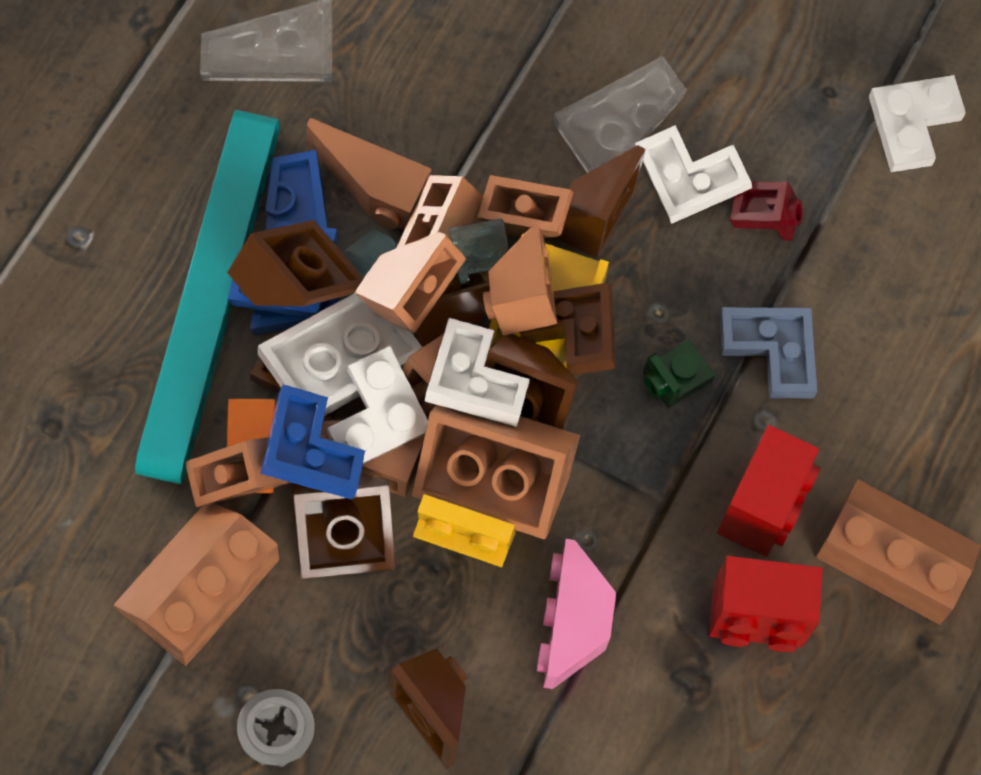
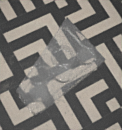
[200,0,332,82]
[552,56,686,173]

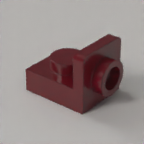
[730,181,803,241]

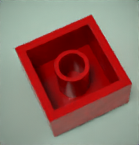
[716,424,821,557]
[709,556,823,652]

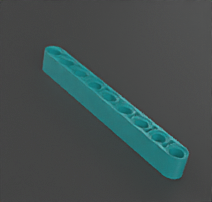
[135,110,280,485]

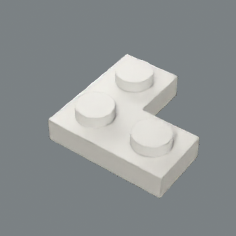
[869,75,966,172]
[635,125,752,224]
[425,318,530,427]
[326,346,428,464]

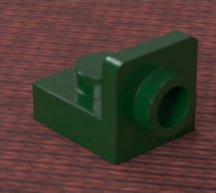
[643,340,715,408]

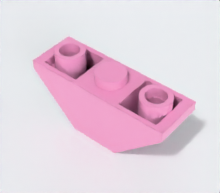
[537,539,616,689]

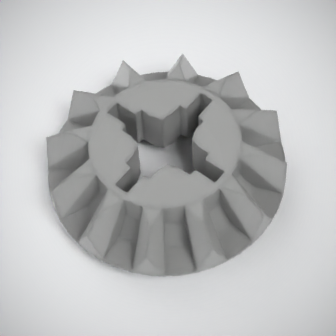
[237,689,315,767]

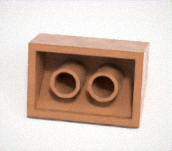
[412,405,580,539]
[816,479,981,625]
[113,503,279,666]

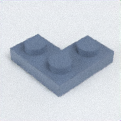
[719,307,817,399]

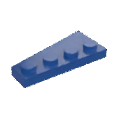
[250,150,340,335]

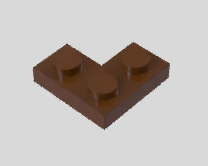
[519,283,616,375]

